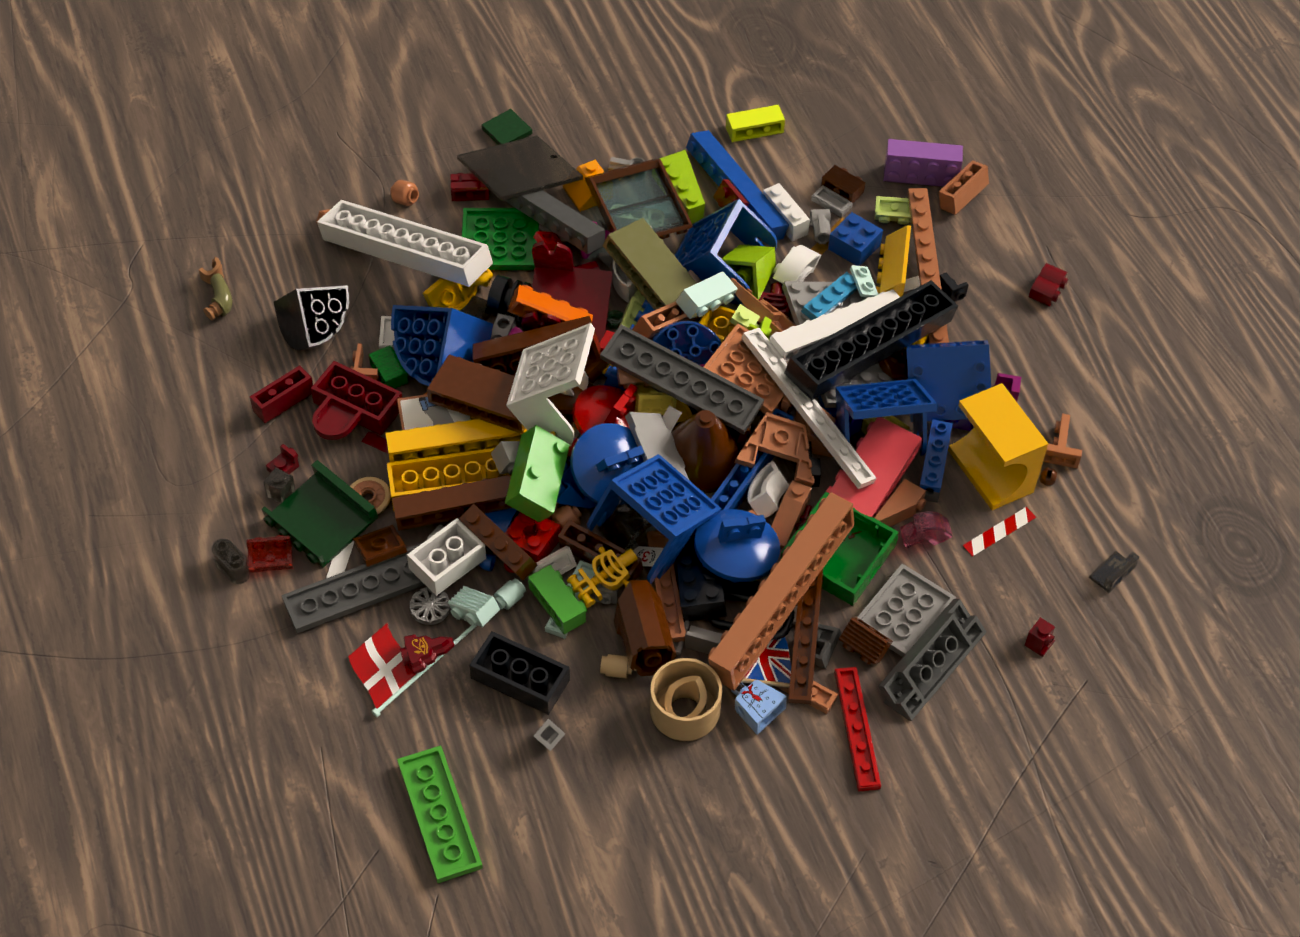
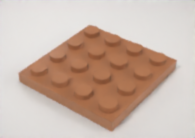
[704,323,788,414]

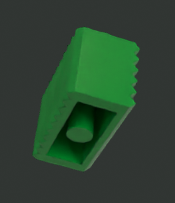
[368,345,409,389]

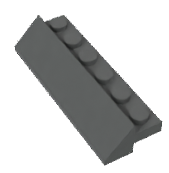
[878,599,986,721]

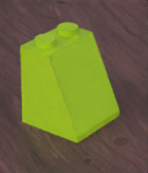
[722,244,776,299]

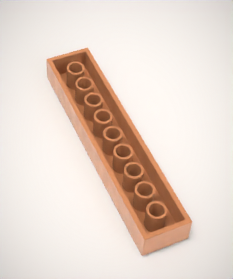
[708,492,854,691]

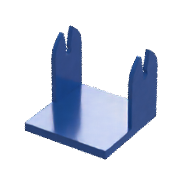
[675,199,778,305]
[835,379,937,456]
[587,454,722,584]

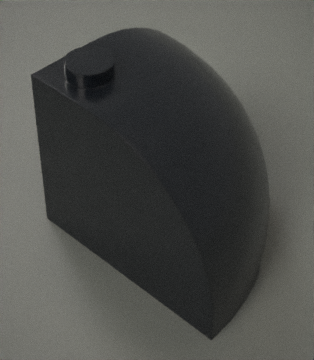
[274,285,349,350]

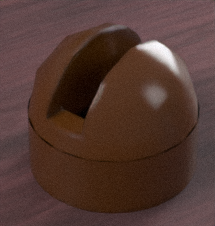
[1039,467,1057,486]

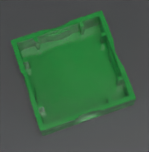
[780,492,899,606]

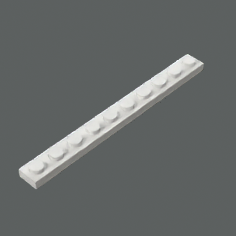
[741,328,877,489]

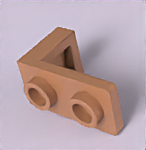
[351,343,380,382]

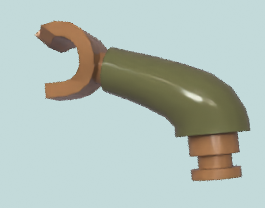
[199,257,232,320]

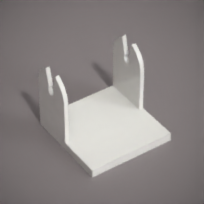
[506,323,595,446]

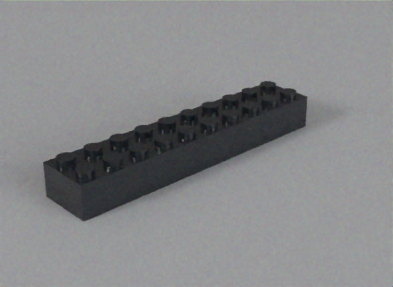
[784,280,958,401]

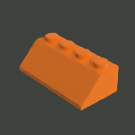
[507,285,593,322]

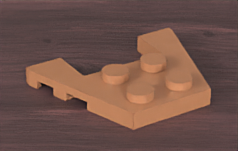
[734,412,814,487]

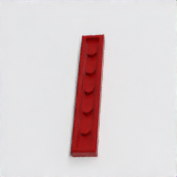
[834,667,881,792]

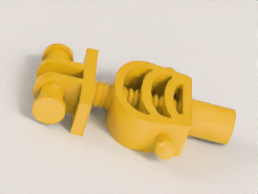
[567,547,638,608]

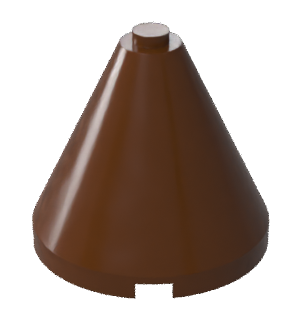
[671,410,742,494]

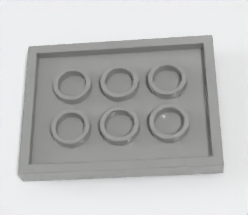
[858,564,956,657]

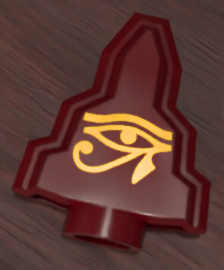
[400,634,455,674]

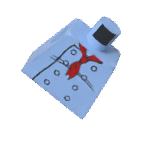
[731,680,787,735]

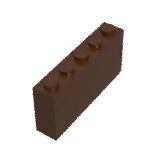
[427,354,525,434]

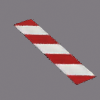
[963,507,1036,556]

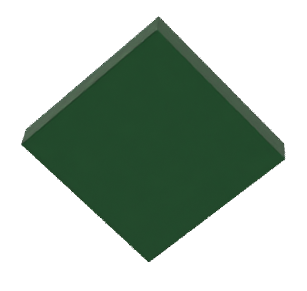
[481,109,533,150]

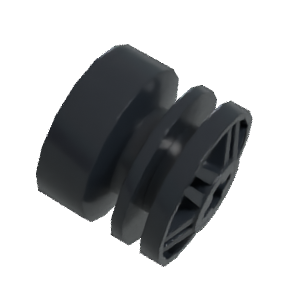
[487,275,532,323]

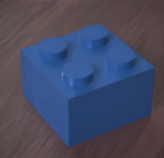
[828,212,883,266]

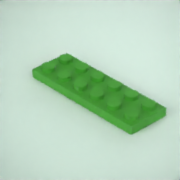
[397,745,483,883]

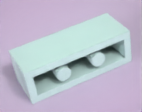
[676,271,738,319]

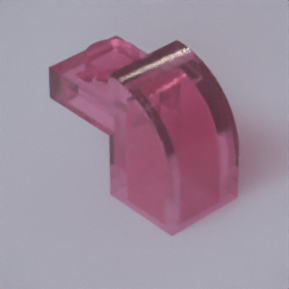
[900,511,953,548]

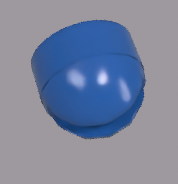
[479,553,496,572]

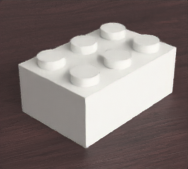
[407,518,486,596]

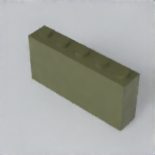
[603,218,697,310]

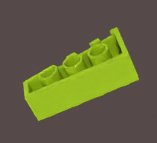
[652,150,705,223]

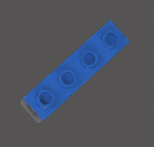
[919,419,953,503]

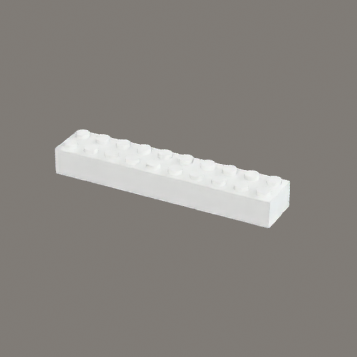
[317,200,493,287]

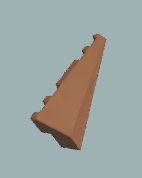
[730,278,796,336]

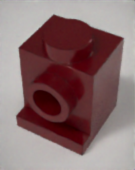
[1024,617,1055,657]

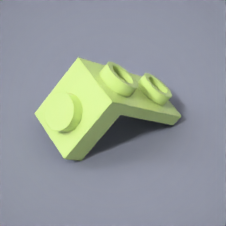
[729,304,760,328]

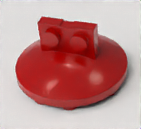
[572,384,637,435]

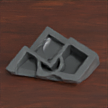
[815,624,841,669]

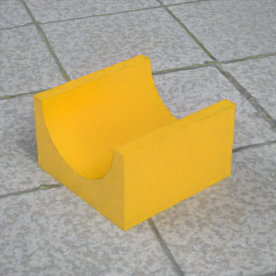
[948,383,1048,510]

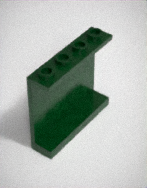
[262,460,378,568]

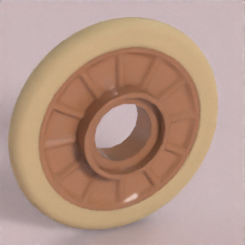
[350,477,391,514]

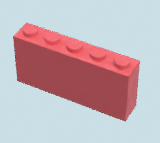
[826,417,922,518]

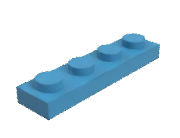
[801,272,858,320]

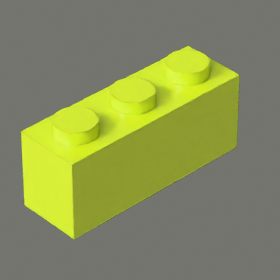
[726,105,785,142]

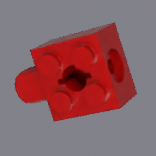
[504,512,560,573]

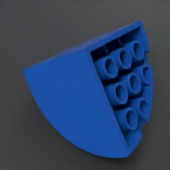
[391,305,493,386]

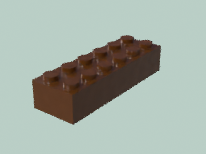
[473,316,601,375]

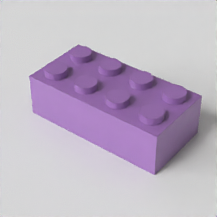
[883,139,963,187]

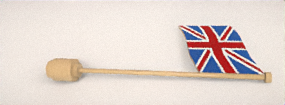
[600,637,791,688]

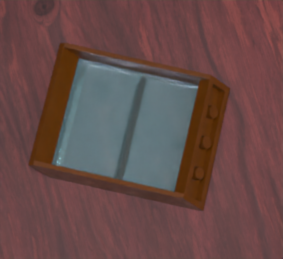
[585,159,693,239]

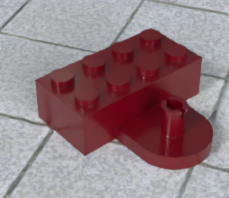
[311,361,403,440]

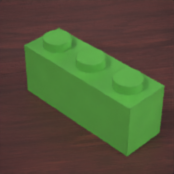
[528,565,587,634]

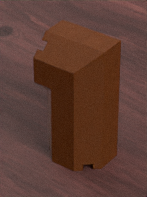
[614,580,676,676]

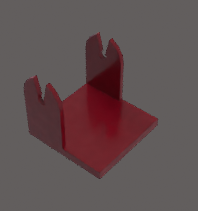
[522,241,613,343]

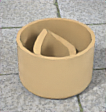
[650,658,722,741]

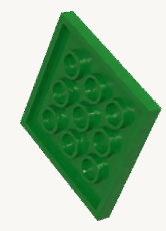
[462,208,539,270]

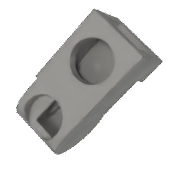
[491,314,516,339]

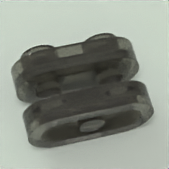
[212,539,250,584]

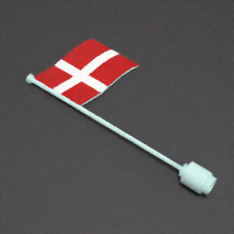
[348,578,526,717]

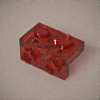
[246,535,293,573]

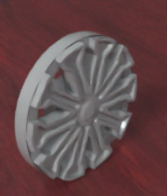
[410,587,451,625]

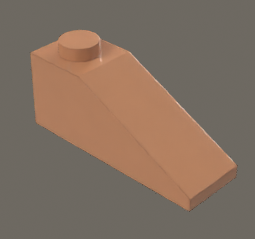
[874,479,926,527]
[771,480,812,548]

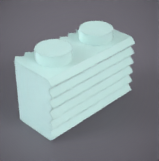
[448,586,500,627]

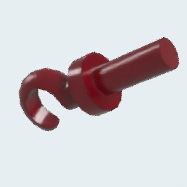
[795,505,812,531]

